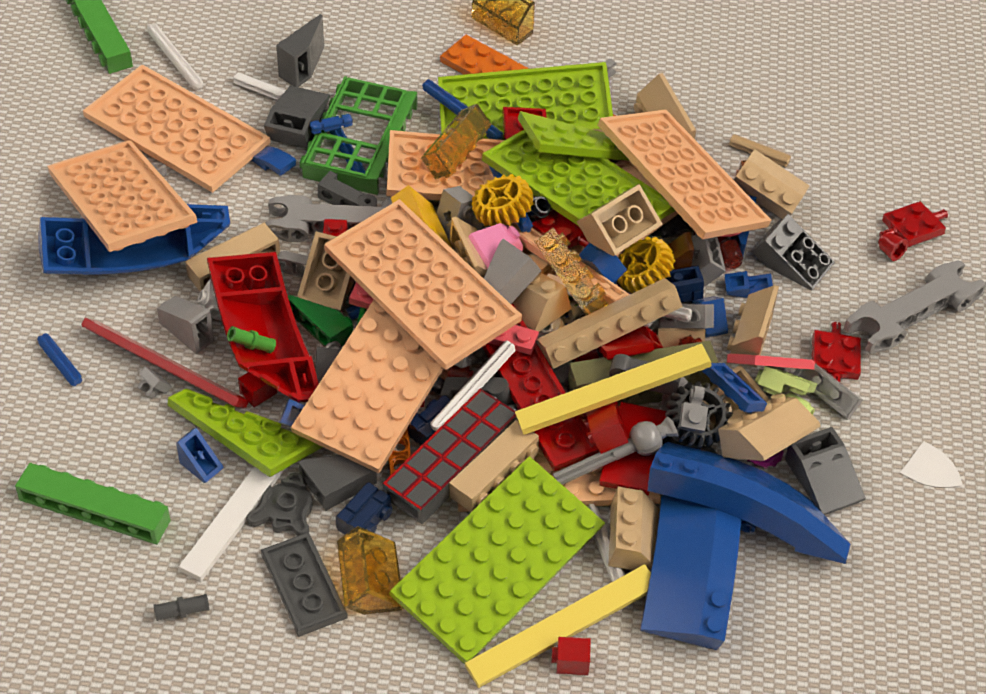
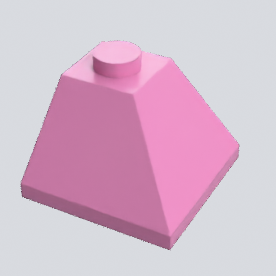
[468,223,523,269]

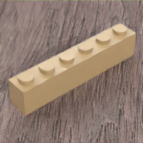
[537,278,683,369]

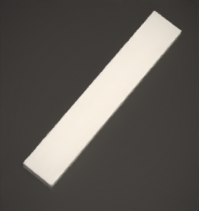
[179,467,285,582]

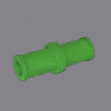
[227,326,276,353]

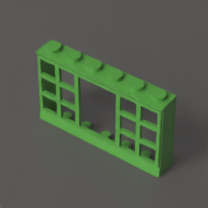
[300,76,418,195]

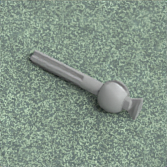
[553,416,679,485]

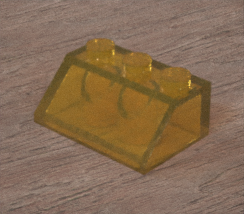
[472,0,535,46]
[337,526,404,615]

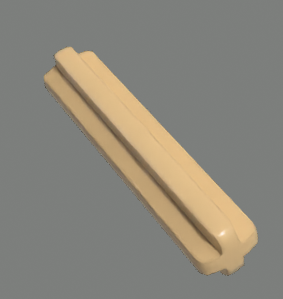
[729,134,791,167]

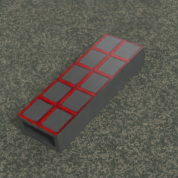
[382,388,518,524]

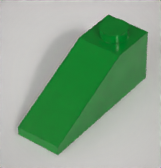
[288,295,354,347]

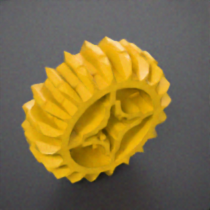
[472,174,533,227]
[617,236,675,294]

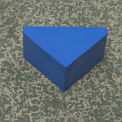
[576,243,627,284]
[691,296,728,338]
[176,427,224,483]

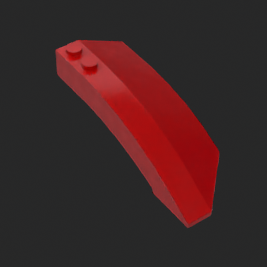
[207,252,319,403]

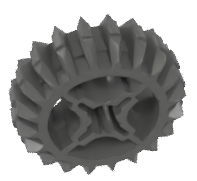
[665,381,733,448]

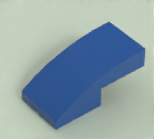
[252,146,296,176]
[724,271,773,298]

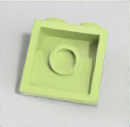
[755,366,817,395]

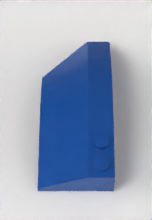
[38,204,230,275]
[647,442,851,564]
[640,495,741,650]

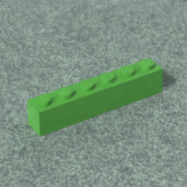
[66,0,133,74]
[15,463,171,545]

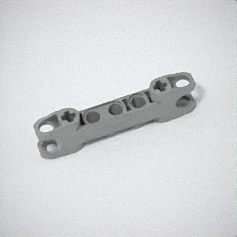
[265,195,392,242]
[844,260,986,354]

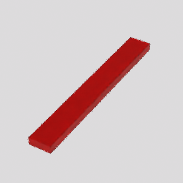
[81,318,250,408]

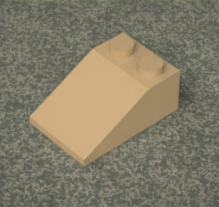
[297,232,355,311]

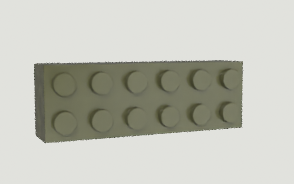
[567,340,719,406]

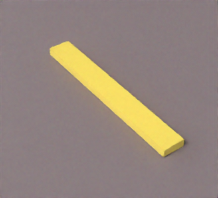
[515,344,712,435]
[465,564,651,688]

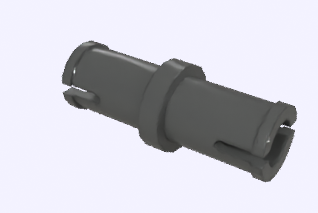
[153,594,209,621]

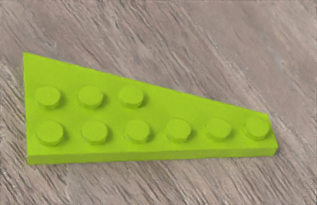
[518,111,630,161]
[167,389,323,477]

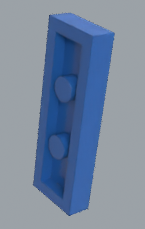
[703,363,767,413]

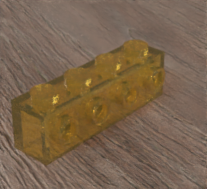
[421,104,491,179]
[534,228,609,315]

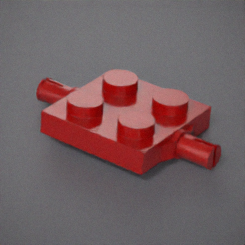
[879,201,948,247]
[532,210,589,251]
[812,322,861,382]

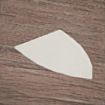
[900,441,963,488]

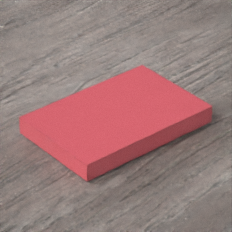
[727,353,815,370]

